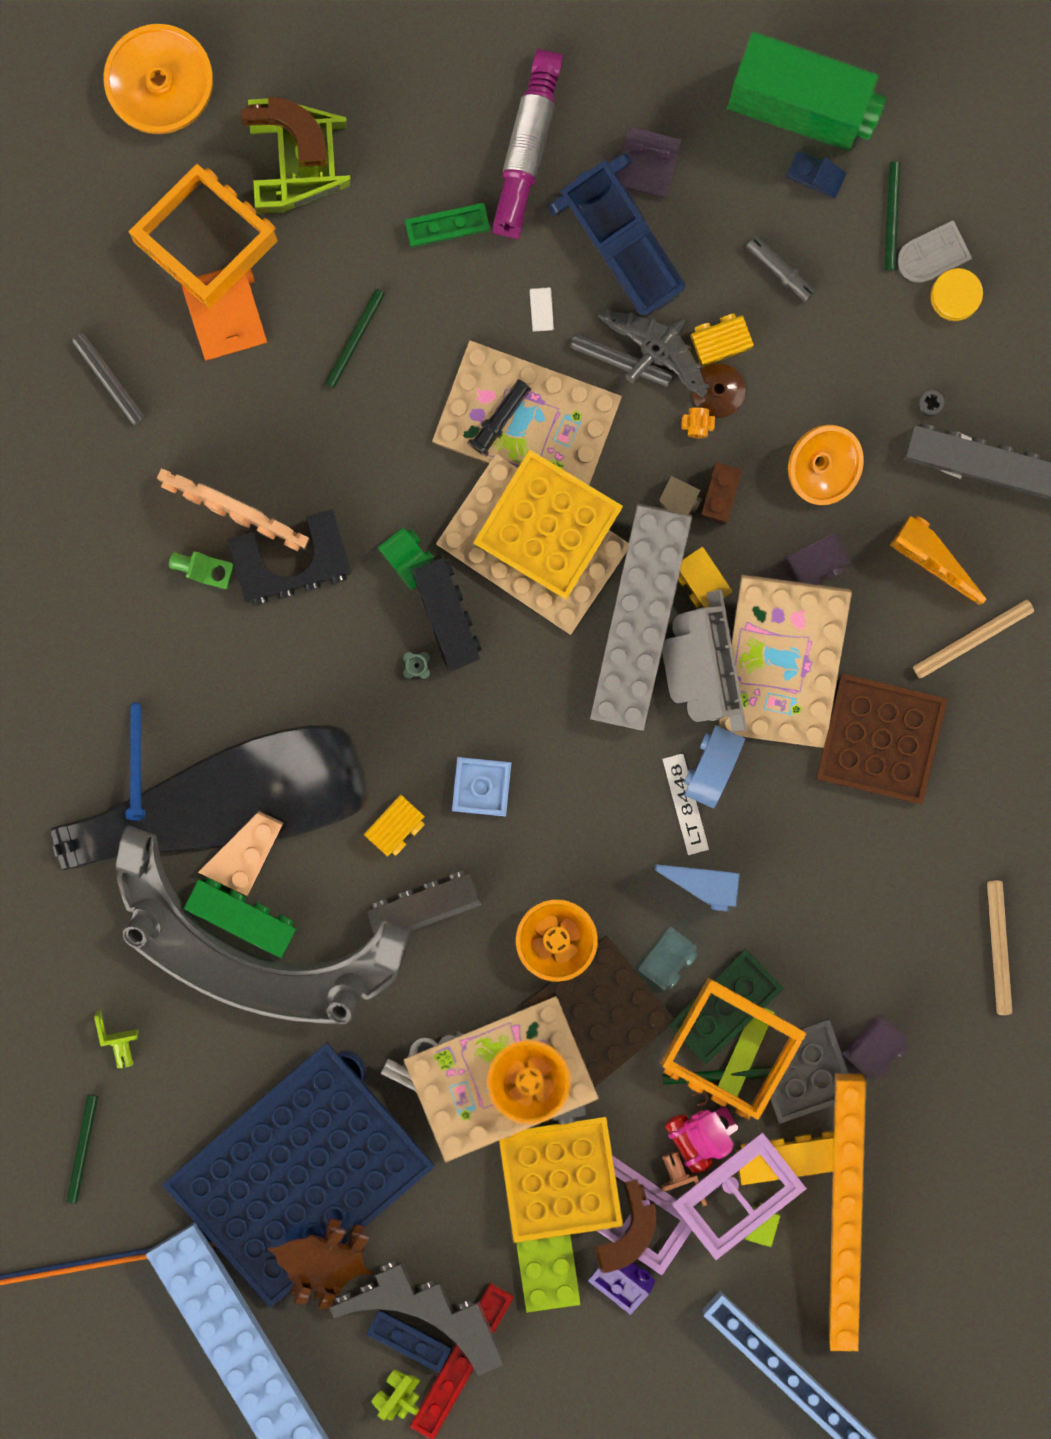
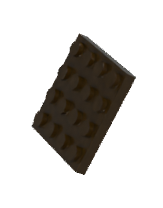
[523,936,675,1088]

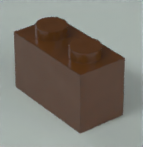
[700,462,742,525]

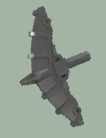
[598,308,710,398]

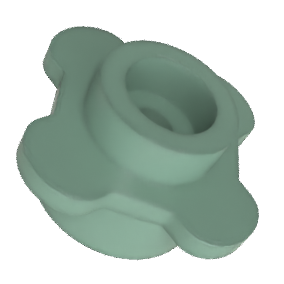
[403,652,430,679]

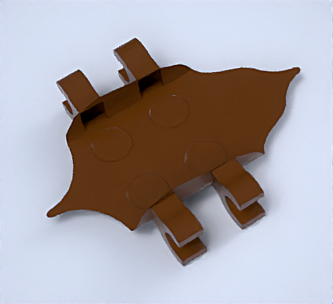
[269,1218,373,1310]

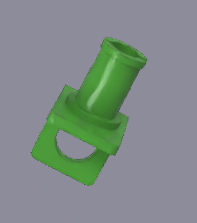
[169,551,235,589]

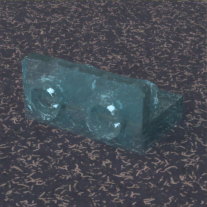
[638,926,698,990]

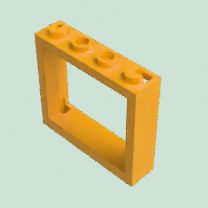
[128,164,278,309]
[660,978,806,1120]

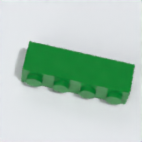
[184,877,298,958]

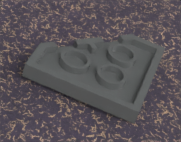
[770,1019,848,1124]

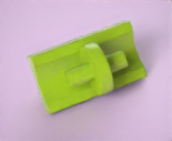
[371,1370,421,1421]

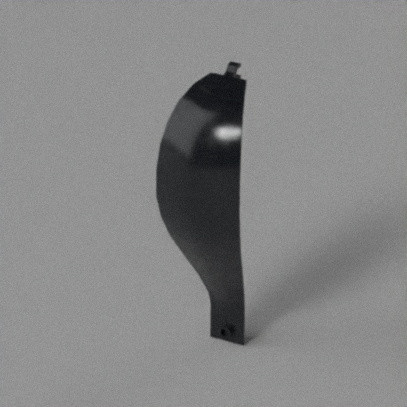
[50,725,369,870]

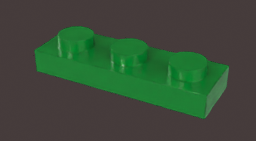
[405,203,490,248]

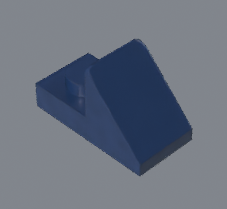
[786,150,847,199]

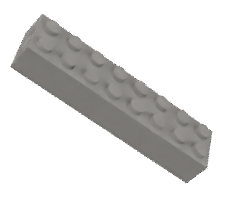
[590,503,692,731]

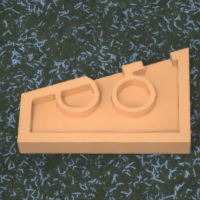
[198,811,283,896]

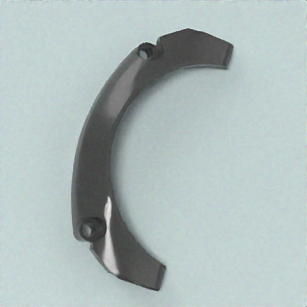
[116,825,412,1024]

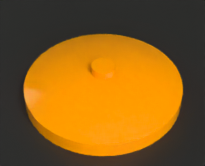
[104,24,213,134]

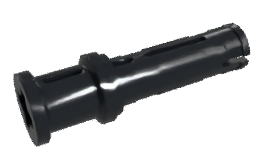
[467,379,532,457]

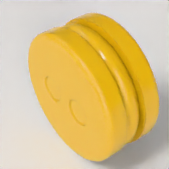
[930,268,983,321]

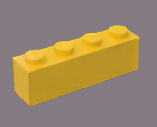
[735,1130,834,1185]

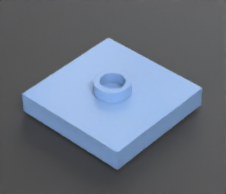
[452,757,512,817]

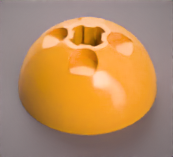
[516,900,598,981]
[487,1040,570,1124]

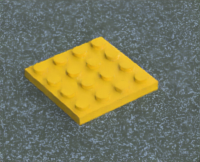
[473,450,623,600]
[499,1117,623,1243]

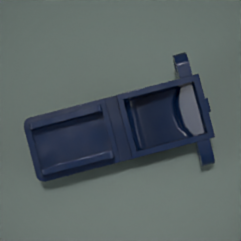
[547,153,686,315]

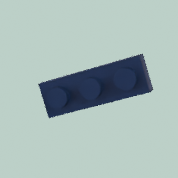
[366,1309,452,1373]

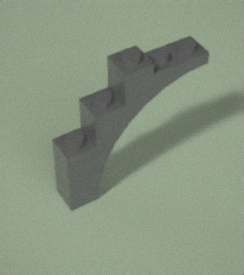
[330,1260,505,1376]

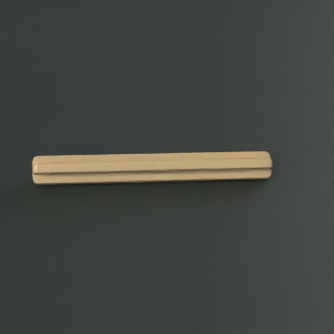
[913,600,1034,678]
[987,880,1012,1015]

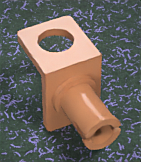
[661,1151,707,1207]

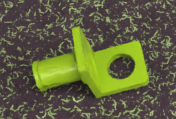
[94,1010,139,1068]

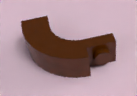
[241,97,326,167]
[594,1179,656,1274]

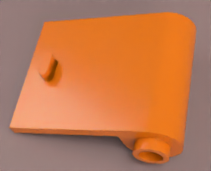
[182,268,267,361]

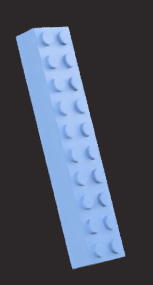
[146,1222,329,1439]

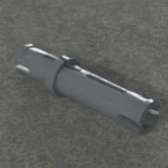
[745,235,816,303]

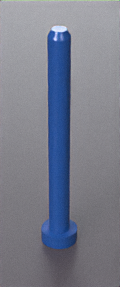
[126,702,145,820]

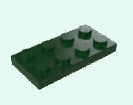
[668,949,784,1064]

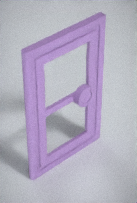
[672,1133,806,1260]
[598,1155,692,1276]

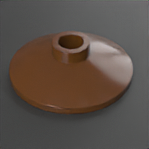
[692,364,746,418]

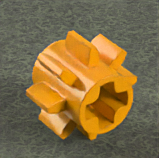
[682,408,715,438]

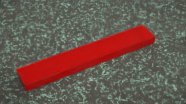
[410,1282,514,1439]

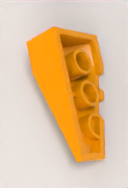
[890,516,986,605]

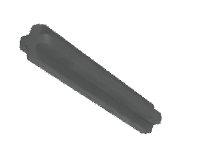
[72,333,145,425]
[571,334,673,387]

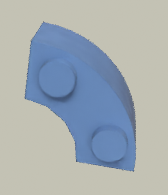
[684,725,745,809]

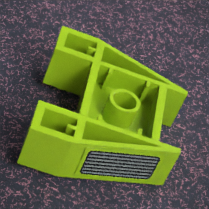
[248,98,350,214]

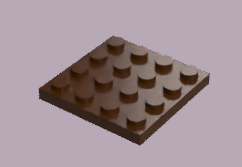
[816,673,947,804]

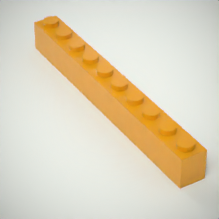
[828,1073,865,1351]

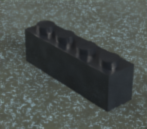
[409,555,482,671]

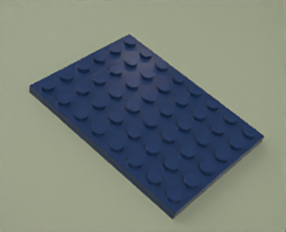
[162,1042,435,1308]

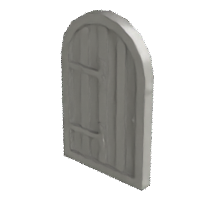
[897,220,972,283]

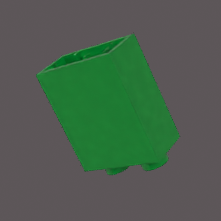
[727,31,886,151]

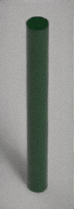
[885,162,900,271]
[324,289,385,389]
[662,1066,771,1085]
[66,1094,98,1204]

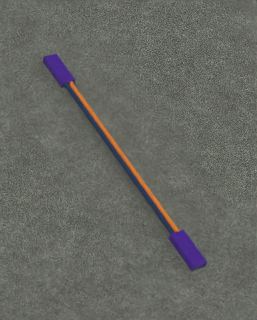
[0,1237,215,1285]

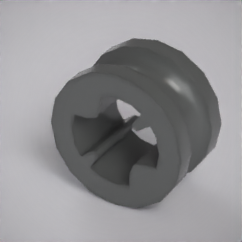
[918,390,944,416]

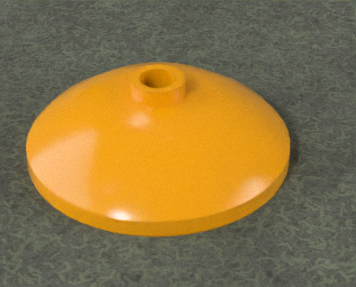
[788,424,864,505]

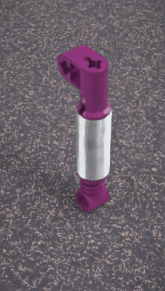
[493,48,564,240]

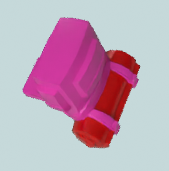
[665,1106,738,1173]

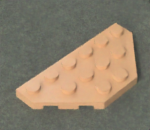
[157,468,311,551]

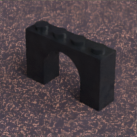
[228,509,352,606]

